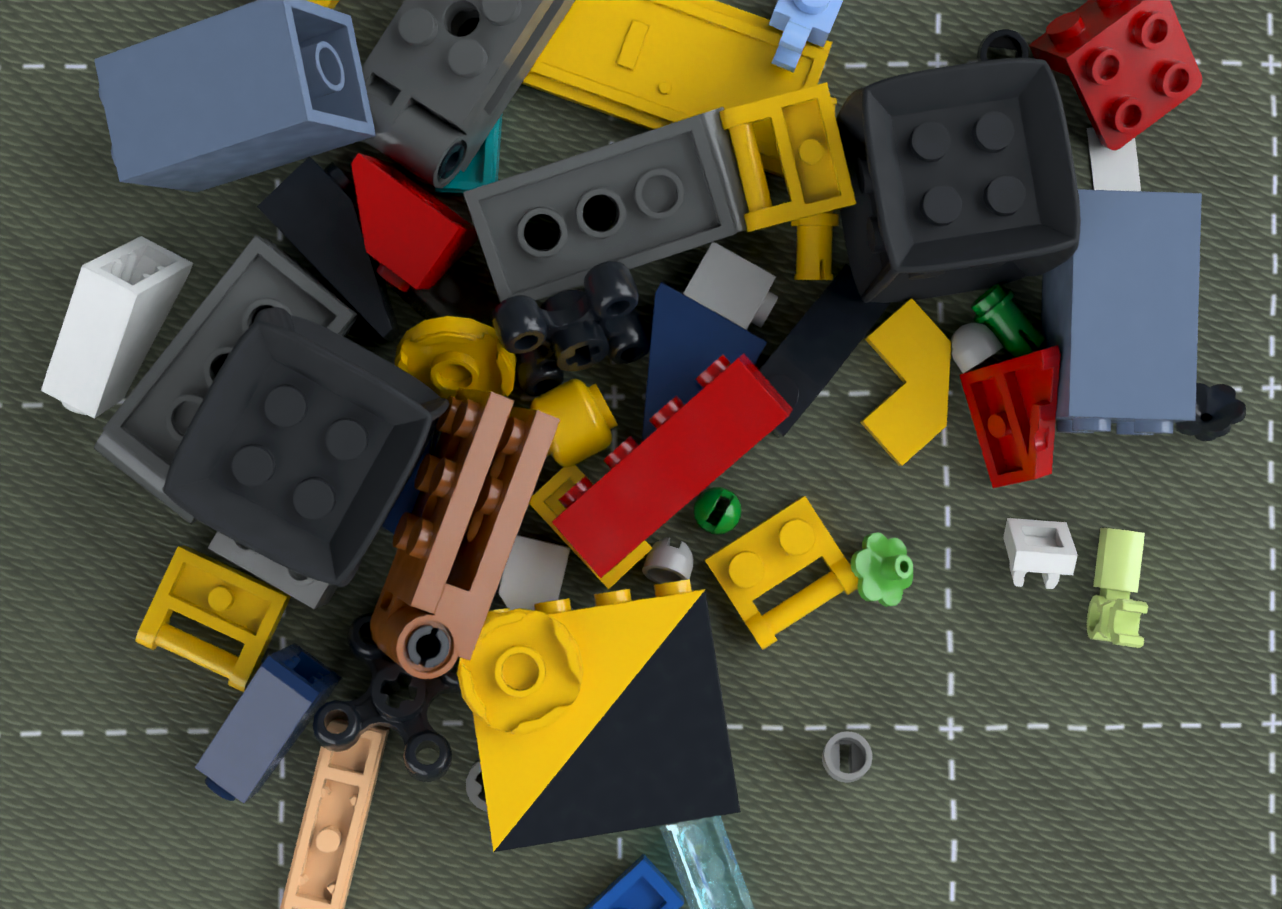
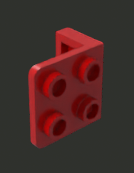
[1029,0,1202,150]

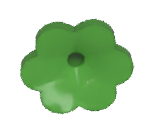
[851,532,913,607]

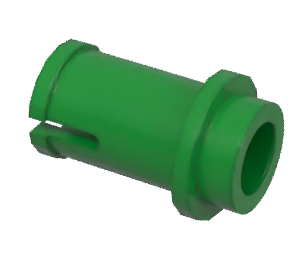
[970,284,1045,359]

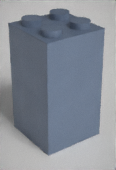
[94,0,376,192]
[1040,189,1202,435]

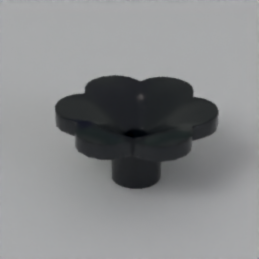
[1175,383,1246,441]

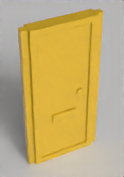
[522,0,833,178]

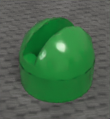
[693,487,742,535]

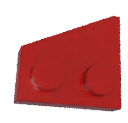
[959,345,1061,488]

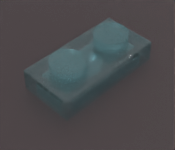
[660,816,755,909]

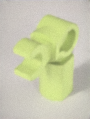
[1087,528,1148,648]

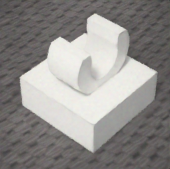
[1003,518,1078,589]

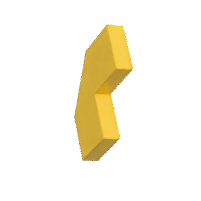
[860,298,951,466]

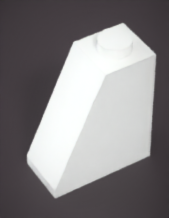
[41,236,193,419]

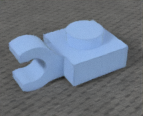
[769,0,843,72]

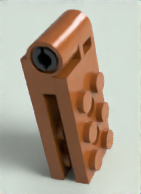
[370,388,560,679]

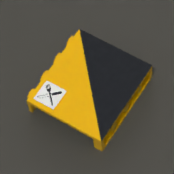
[473,579,741,852]

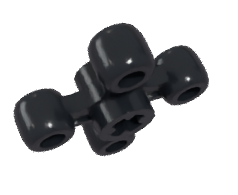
[493,261,651,397]
[312,613,461,782]

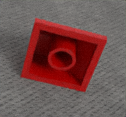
[351,153,478,292]

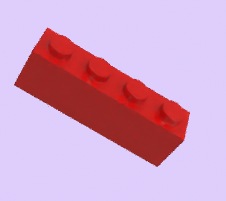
[552,353,792,578]

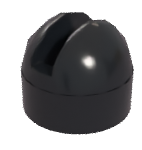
[977,29,1029,62]

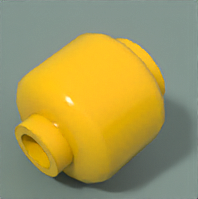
[530,379,618,467]

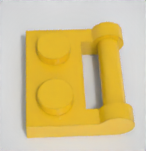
[719,82,856,232]
[704,496,859,650]
[136,545,291,692]

